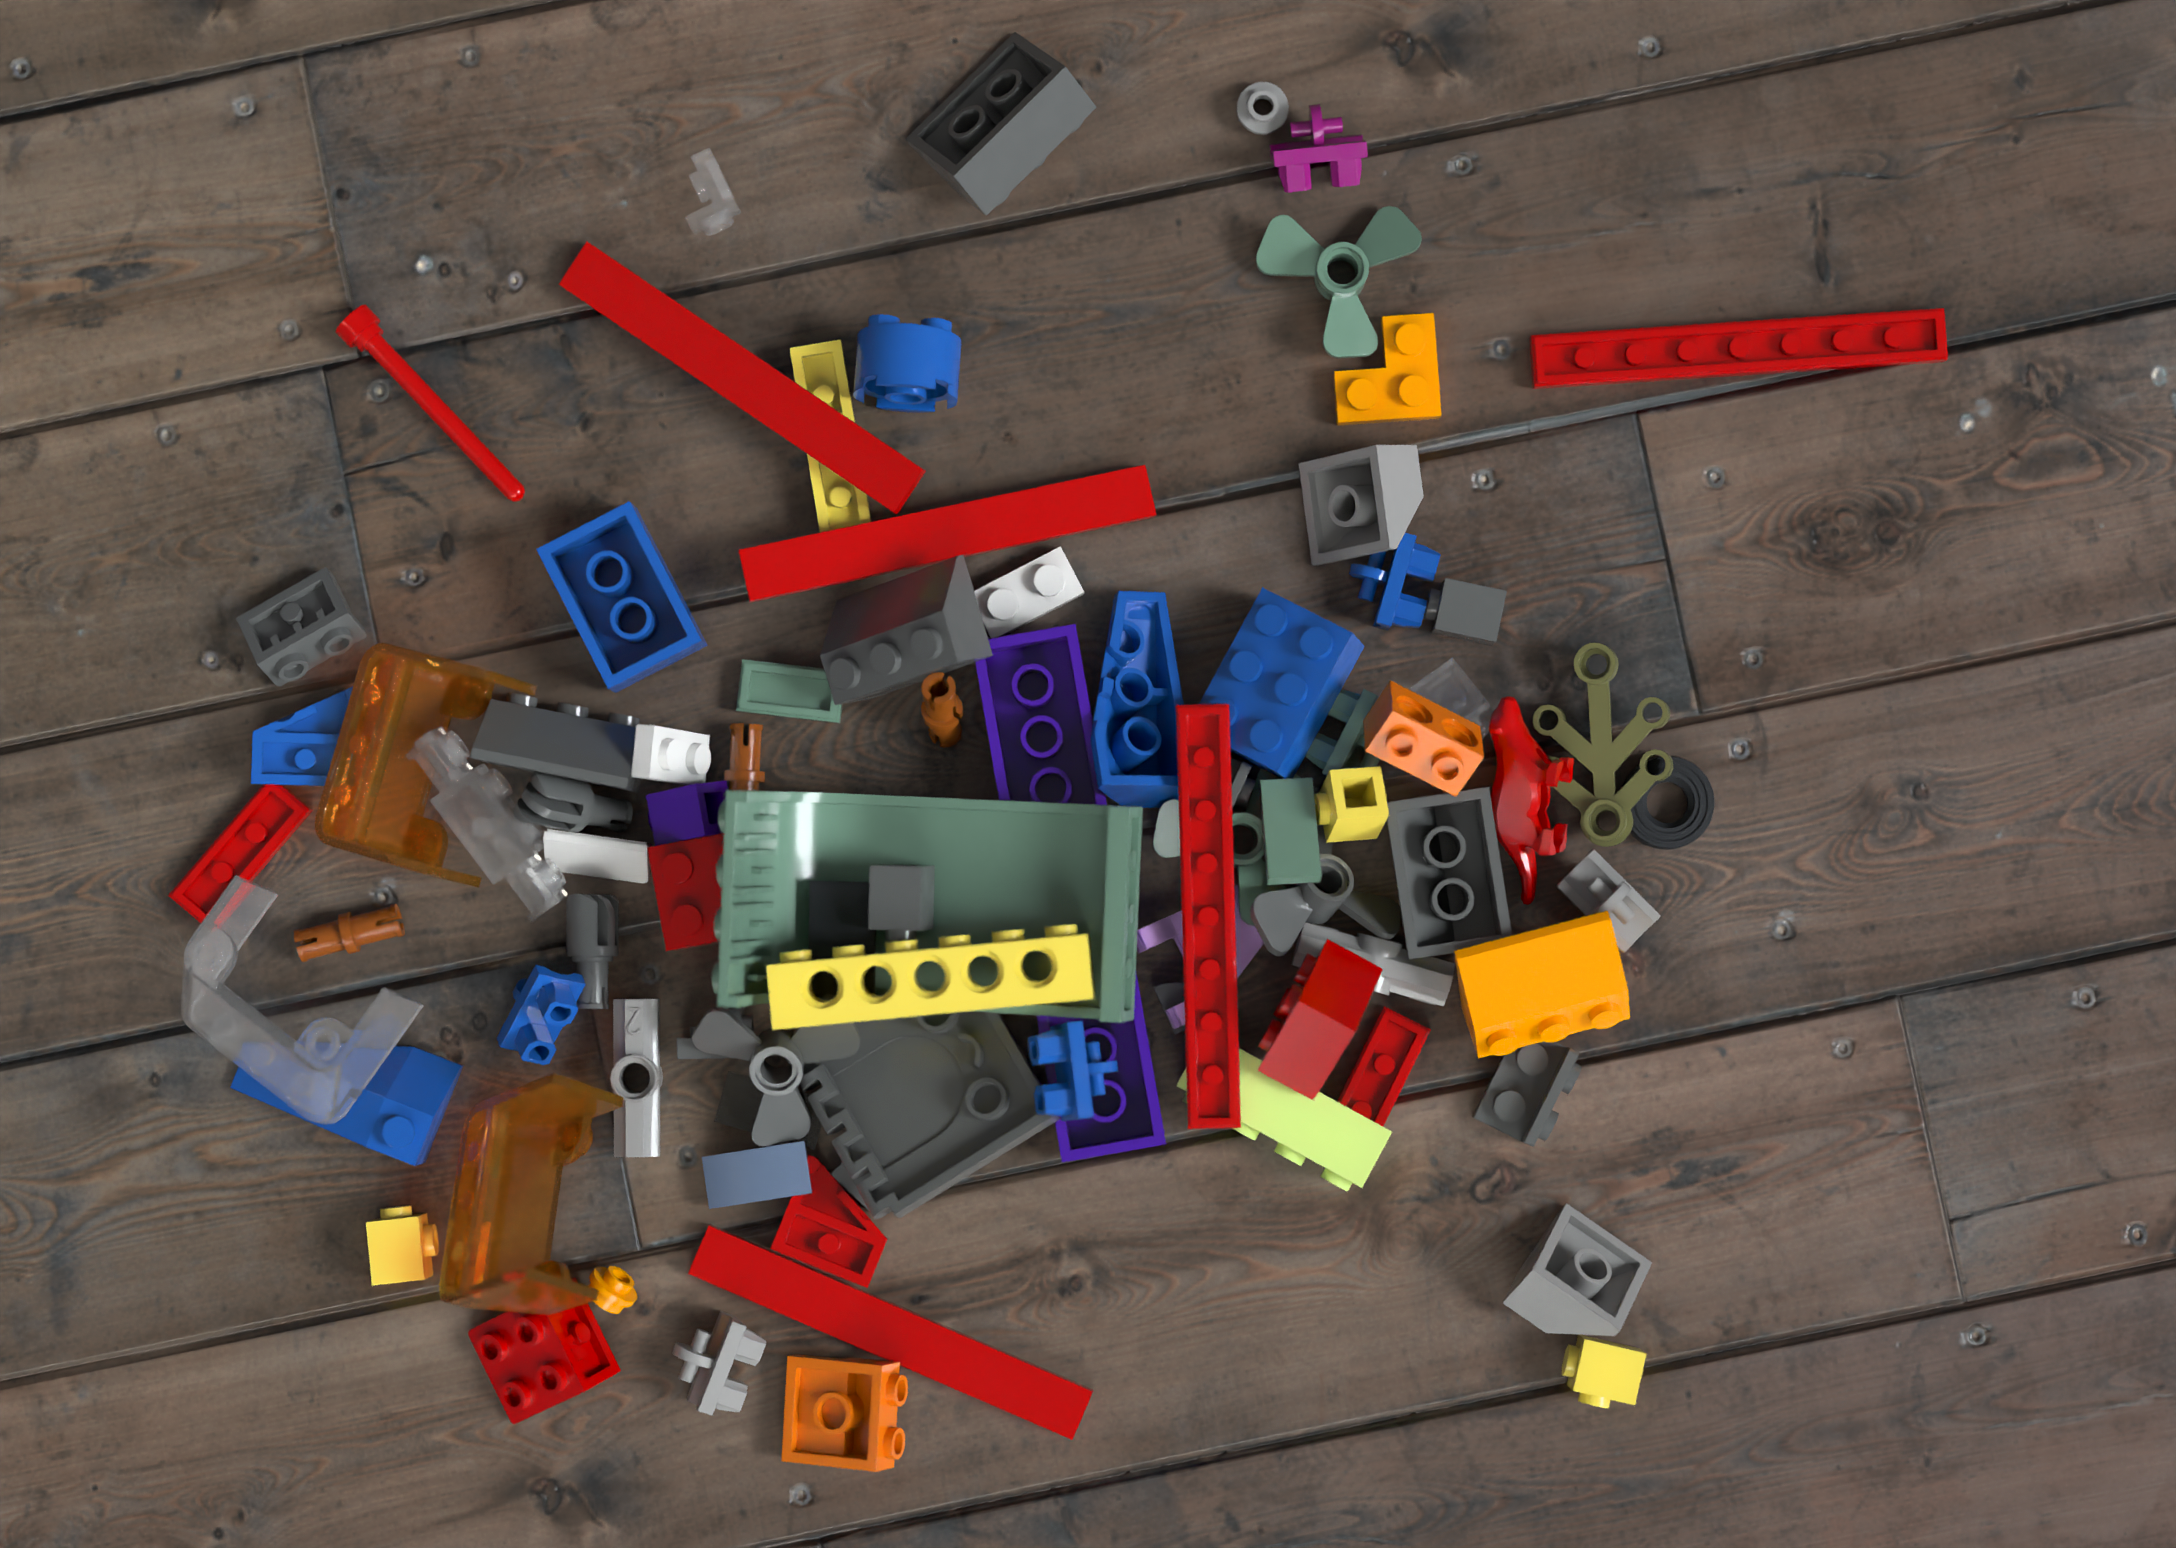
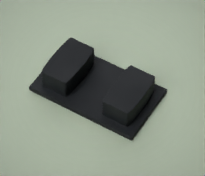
[808,880,876,997]

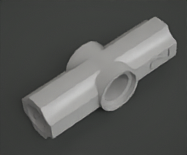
[1291,923,1455,1006]
[610,999,663,1157]

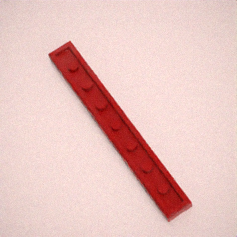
[558,242,926,514]
[1529,308,1948,389]
[738,465,1157,603]
[1176,704,1241,1129]
[688,1224,1093,1440]

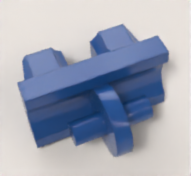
[1349,533,1441,631]
[496,965,586,1065]
[1028,1021,1118,1121]

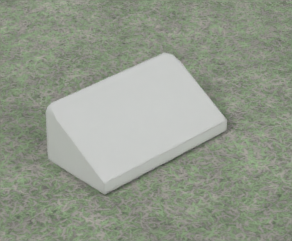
[543,829,652,883]

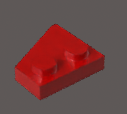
[770,1155,888,1288]

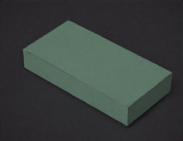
[736,659,843,724]
[1259,778,1322,885]

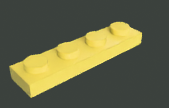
[790,339,872,533]

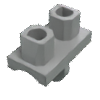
[1555,849,1661,953]
[672,1311,766,1416]

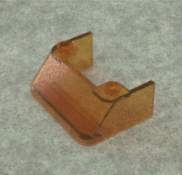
[315,643,537,888]
[439,1073,624,1315]

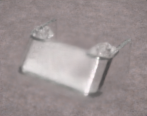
[181,875,424,1124]

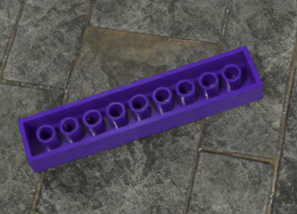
[975,624,1166,1162]

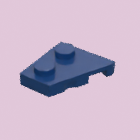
[251,686,361,787]

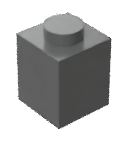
[1424,578,1507,646]
[868,864,935,941]

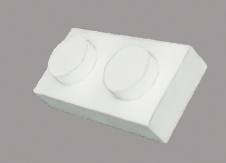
[974,546,1084,638]
[631,724,711,785]

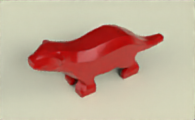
[1489,696,1574,905]

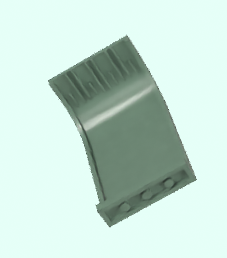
[712,790,1143,1023]

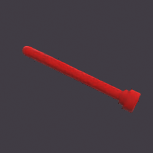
[335,304,525,502]

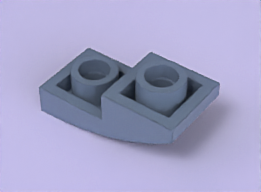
[702,1141,812,1209]

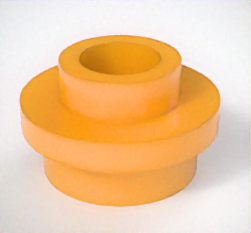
[586,1266,637,1314]

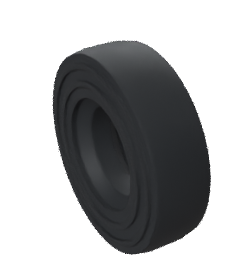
[1622,756,1715,850]

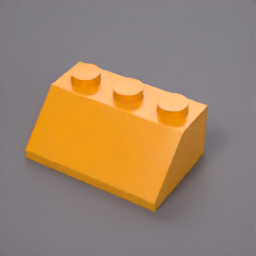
[1454,911,1630,1058]

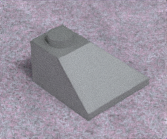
[1299,445,1424,566]
[1503,1203,1652,1336]

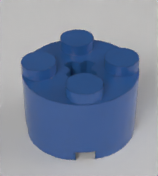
[853,314,962,413]

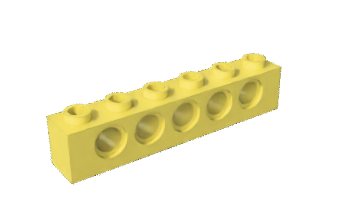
[766,924,1096,1030]

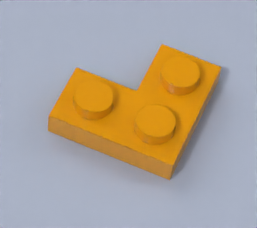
[1333,313,1441,426]

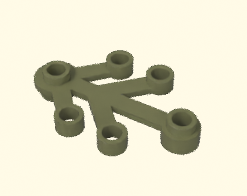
[1532,643,1673,847]

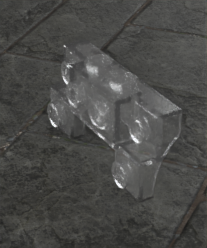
[405,726,569,923]

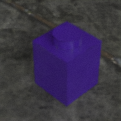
[646,781,728,846]

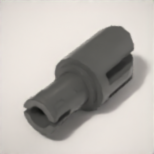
[513,771,633,833]
[566,893,619,1009]

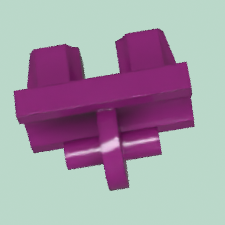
[1269,104,1368,193]

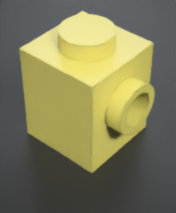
[1314,766,1389,843]
[366,1205,439,1285]
[1562,1335,1646,1408]

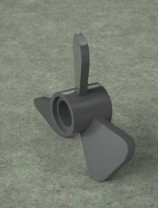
[1250,825,1401,956]
[692,994,860,1147]

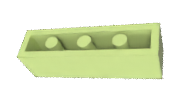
[1176,1048,1392,1192]

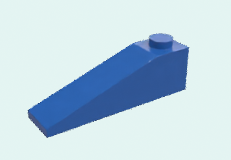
[1090,591,1184,808]
[230,1039,463,1166]

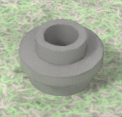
[1237,82,1289,135]

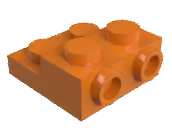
[781,1354,908,1472]

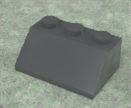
[905,32,1097,216]
[820,555,993,705]
[470,692,642,793]
[1387,787,1512,959]

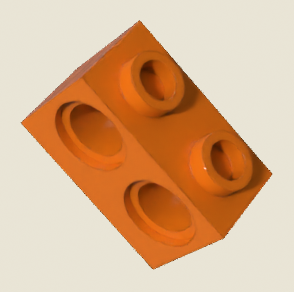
[1363,680,1484,797]

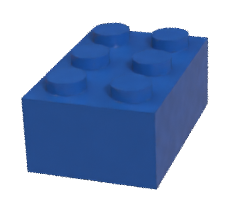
[536,501,708,693]
[1199,587,1365,779]

